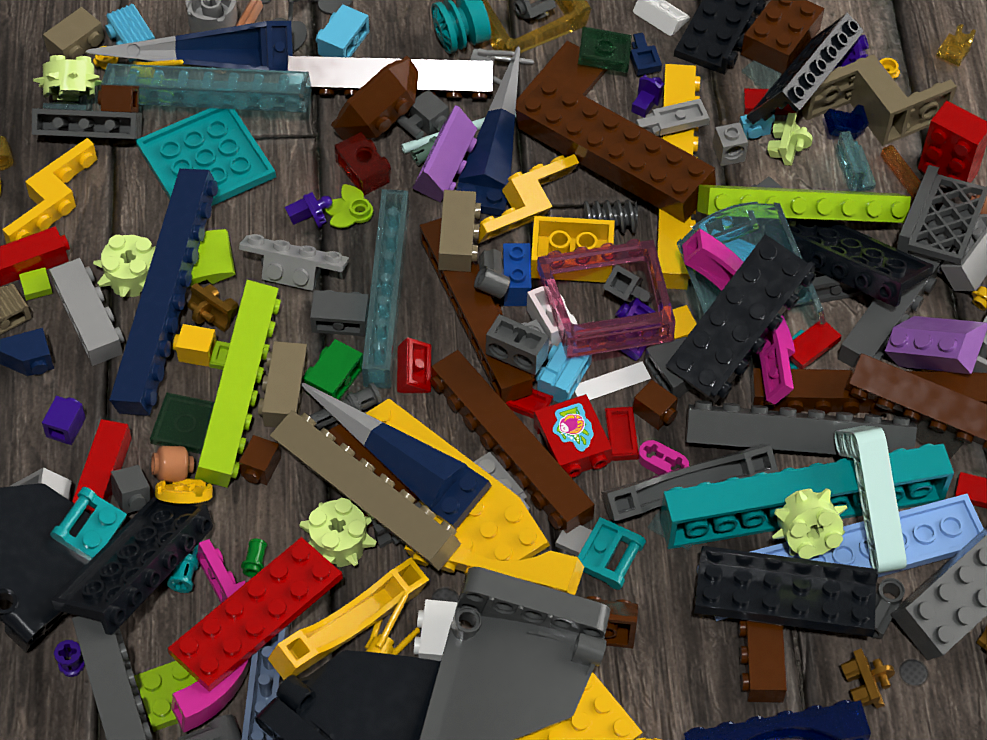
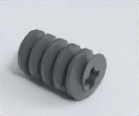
[583,200,638,234]

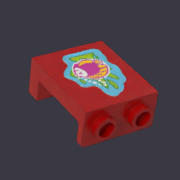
[534,394,612,478]

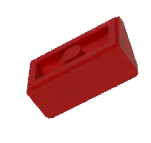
[397,337,431,393]

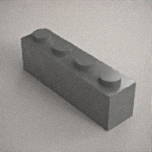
[32,108,142,139]

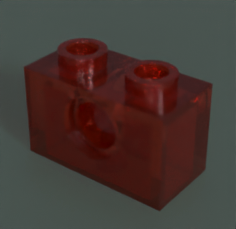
[334,132,391,195]

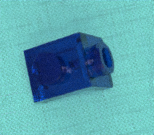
[824,105,869,140]

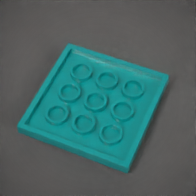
[135,100,276,206]

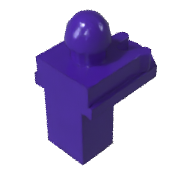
[631,75,664,118]
[285,192,332,229]

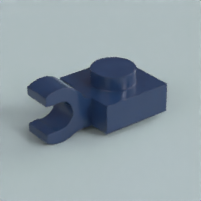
[630,32,662,76]

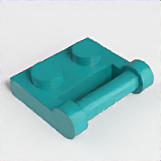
[50,487,127,561]
[578,517,646,590]

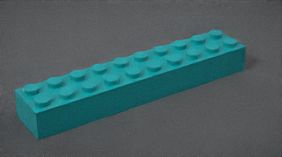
[660,444,954,549]

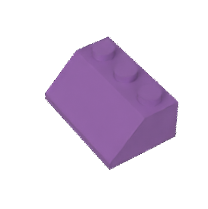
[412,105,477,202]
[885,316,987,374]

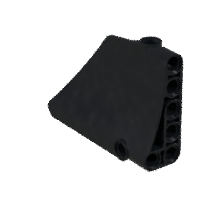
[0,483,91,653]
[254,650,441,740]

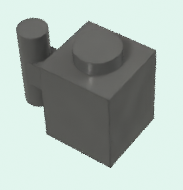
[396,89,449,140]
[603,264,654,303]

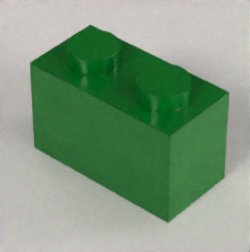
[304,339,364,400]

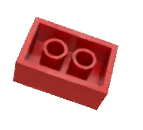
[918,100,987,188]

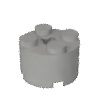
[185,0,238,33]

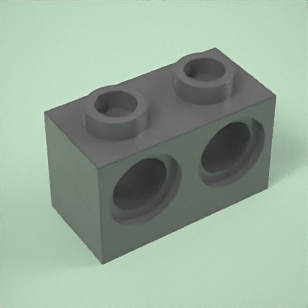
[486,314,549,375]

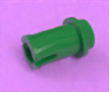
[241,538,267,578]

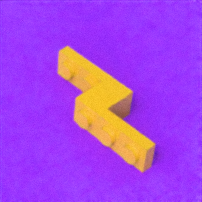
[2,138,97,244]
[477,154,579,244]

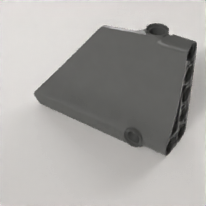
[419,567,611,740]

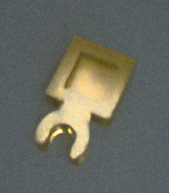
[937,24,976,66]

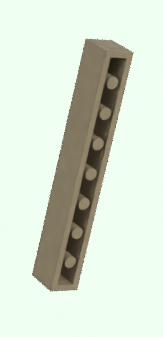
[270,410,461,571]

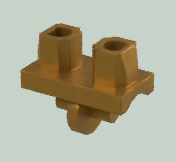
[187,283,238,332]
[841,648,895,709]

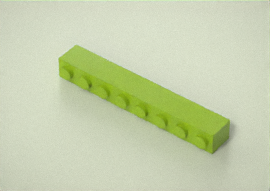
[697,185,911,223]
[194,280,281,488]

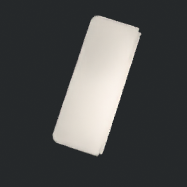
[633,0,690,36]

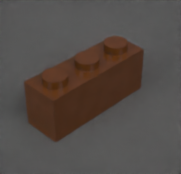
[738,619,787,703]

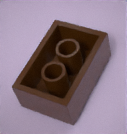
[741,0,825,74]

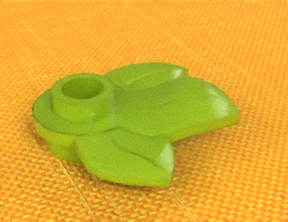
[324,184,373,228]

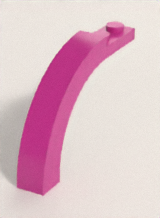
[682,229,795,405]
[171,539,252,733]

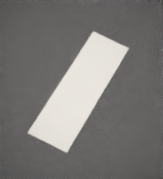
[575,361,651,400]

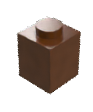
[97,85,139,112]
[633,380,678,430]
[239,435,281,485]

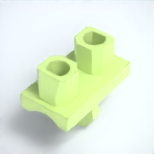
[767,113,813,165]

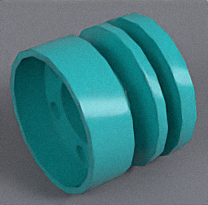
[431,0,491,54]

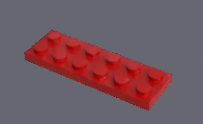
[168,537,343,692]

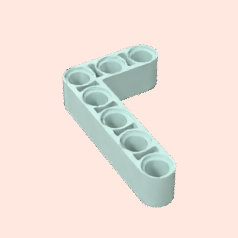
[834,426,907,573]

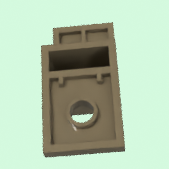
[801,54,957,146]

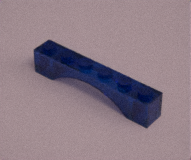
[682,700,871,740]

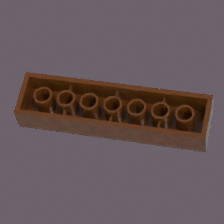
[515,76,716,223]

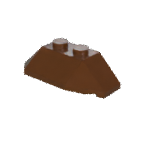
[331,56,418,140]

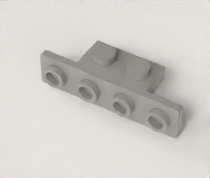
[239,234,349,291]

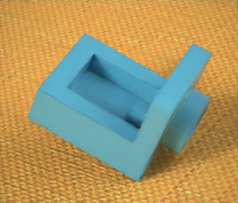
[739,114,775,139]

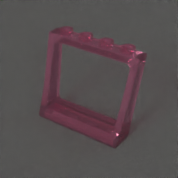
[537,239,675,358]

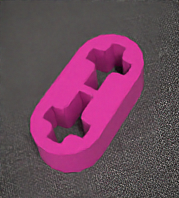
[638,440,689,475]

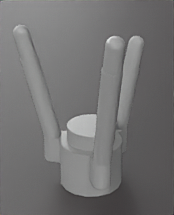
[470,48,534,85]

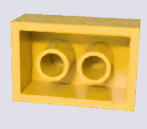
[531,216,615,283]

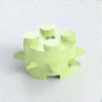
[33,55,105,102]
[93,235,156,297]
[772,488,848,559]
[300,498,377,567]

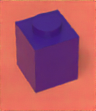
[42,396,86,445]

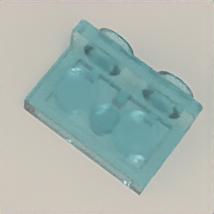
[836,131,876,192]

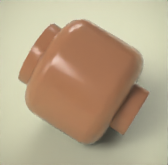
[151,446,194,483]

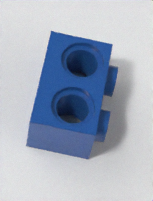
[503,243,532,306]

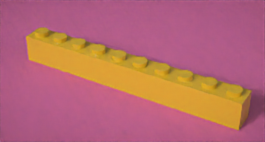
[655,64,700,290]

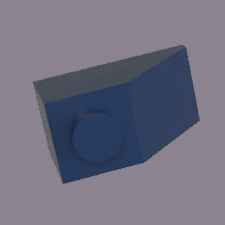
[0,328,54,376]

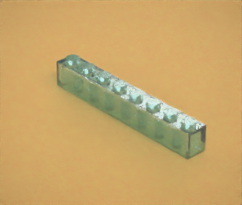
[101,63,312,112]
[362,189,409,388]

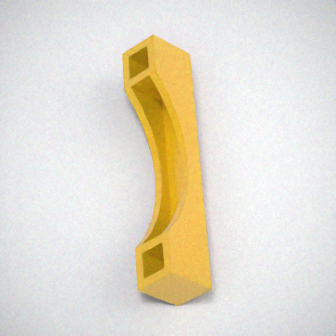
[404,522,584,595]
[268,557,429,680]

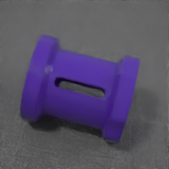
[54,640,85,677]

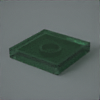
[578,27,632,73]
[150,392,214,454]

